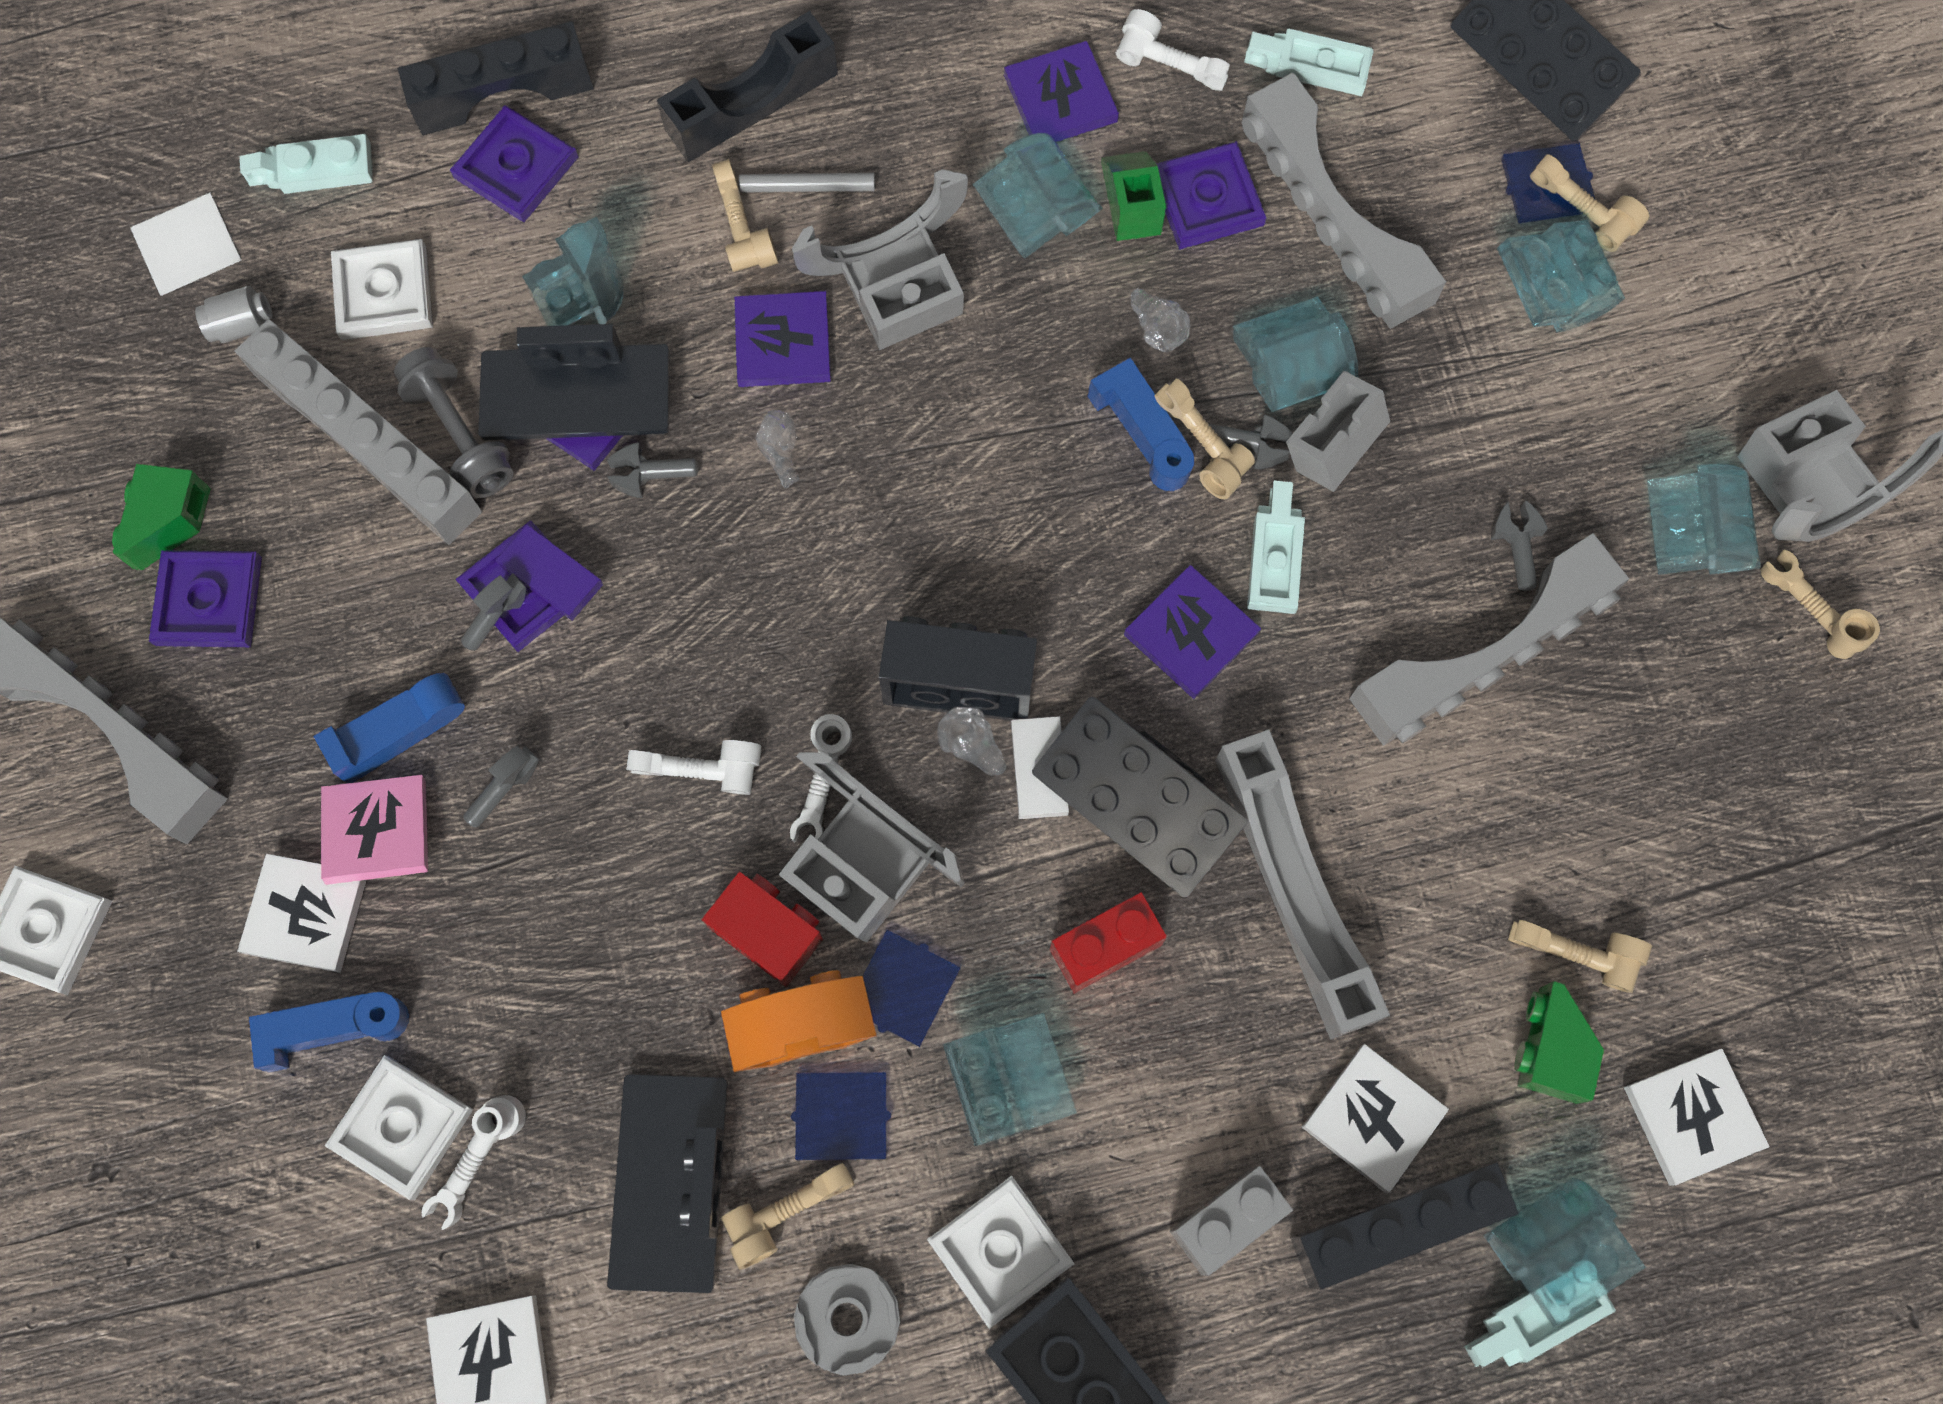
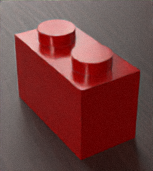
[701,871,823,988]
[1050,892,1167,994]

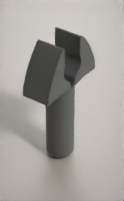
[1209,415,1292,469]
[607,443,699,498]
[1491,501,1548,591]
[461,573,526,651]
[463,746,539,827]

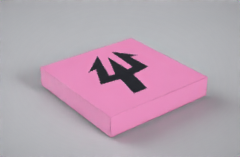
[321,775,428,885]

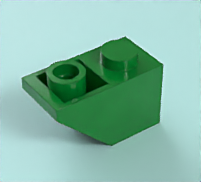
[1101,151,1166,241]
[112,464,211,570]
[1514,981,1604,1104]

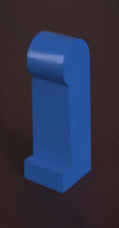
[1087,358,1194,491]
[313,673,465,784]
[249,992,409,1073]

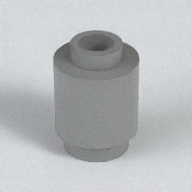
[195,286,272,343]

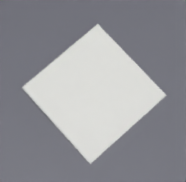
[130,193,241,296]

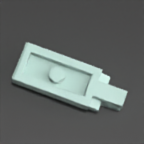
[1245,28,1374,96]
[240,134,373,194]
[1247,480,1305,614]
[1464,1261,1616,1367]

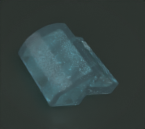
[973,133,1103,259]
[522,217,624,326]
[1497,220,1625,333]
[1233,297,1358,412]
[1647,464,1761,575]
[943,1013,1078,1147]
[1483,1178,1646,1327]

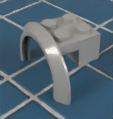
[792,169,968,350]
[1737,390,1943,542]
[779,752,965,943]

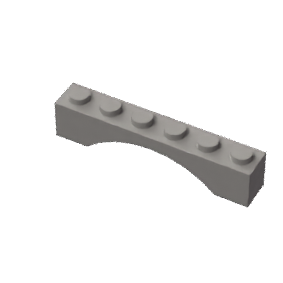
[1242,72,1446,329]
[234,319,482,545]
[1349,533,1629,746]
[0,617,228,844]
[1215,729,1390,1040]

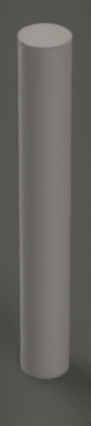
[739,173,875,193]

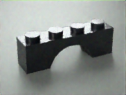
[657,11,838,163]
[397,21,594,136]
[1290,1162,1519,1290]

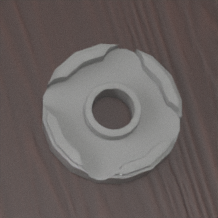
[794,1264,901,1376]

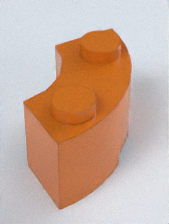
[721,970,877,1072]

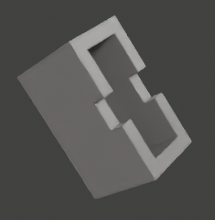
[1286,371,1390,492]
[1170,1166,1293,1276]

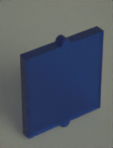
[1501,143,1595,224]
[863,930,961,1048]
[791,1072,892,1161]

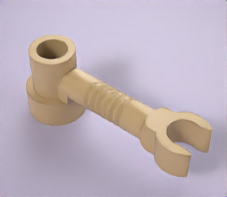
[1530,154,1649,252]
[712,159,779,272]
[1154,378,1255,499]
[1760,550,1880,659]
[1508,920,1652,993]
[721,1163,855,1270]

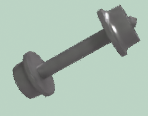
[394,347,513,498]

